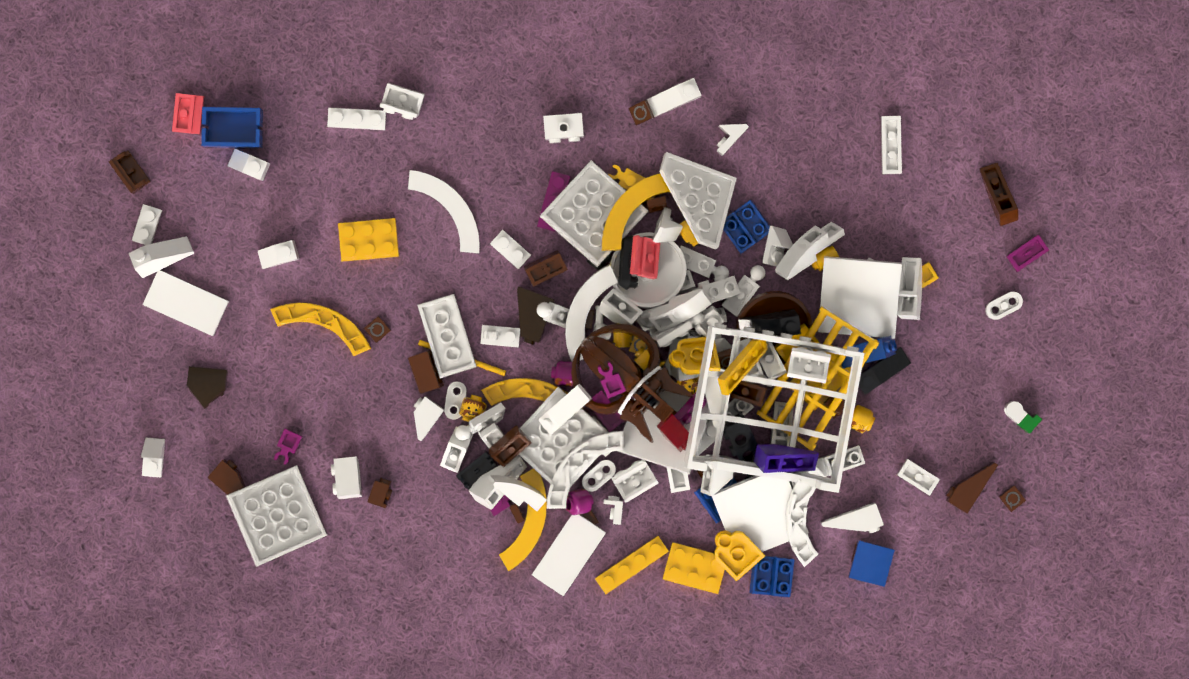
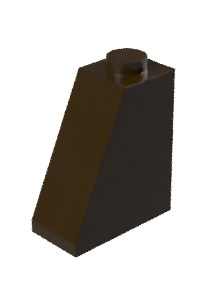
[517,286,555,345]

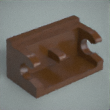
[108,151,151,194]
[524,250,568,287]
[408,350,444,394]

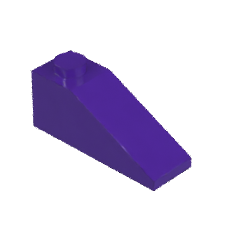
[754,444,819,473]

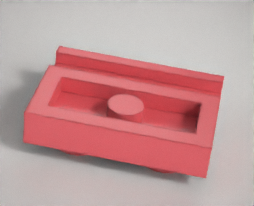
[172,93,205,135]
[630,235,660,279]

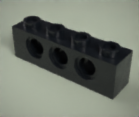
[723,412,758,480]

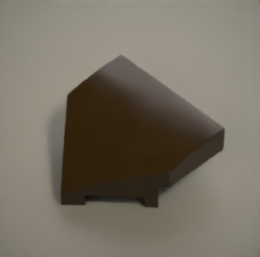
[187,366,228,409]

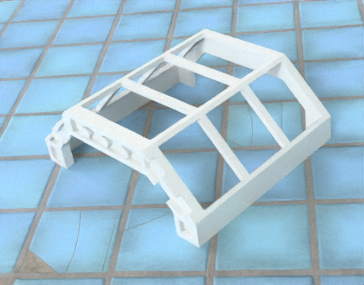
[683,323,865,493]

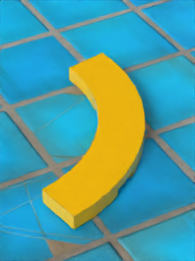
[601,174,670,251]
[270,303,371,356]
[481,378,583,409]
[499,468,547,571]

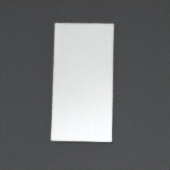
[143,270,229,336]
[417,294,476,378]
[532,515,606,596]

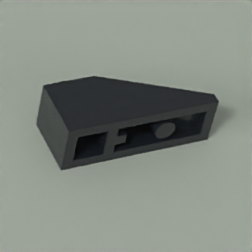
[738,309,801,338]
[858,347,911,395]

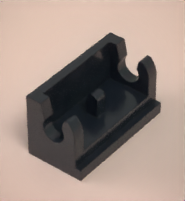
[456,451,498,490]

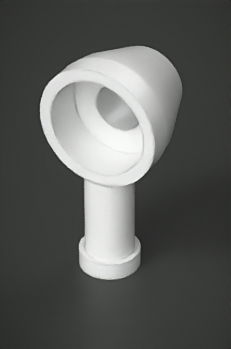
[593,305,611,340]

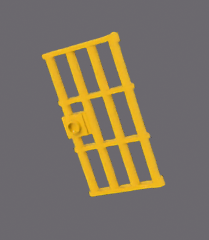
[756,306,879,451]

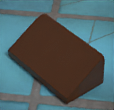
[489,425,532,468]

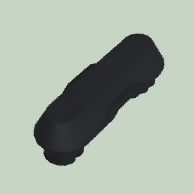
[618,235,638,290]

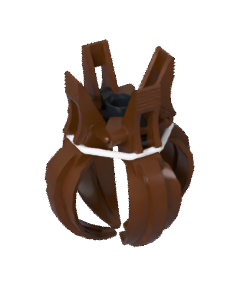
[571,324,694,443]

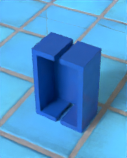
[201,107,263,148]

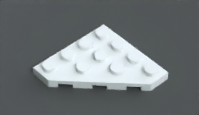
[659,152,737,250]

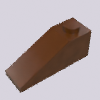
[979,163,1018,226]
[730,380,767,407]
[207,459,246,495]
[945,462,998,514]

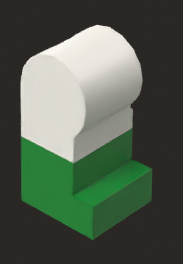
[1004,401,1042,434]

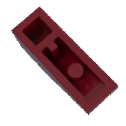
[657,413,689,452]

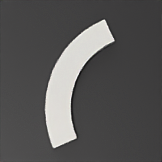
[408,170,480,253]
[565,264,618,361]
[547,431,624,509]
[786,466,826,567]

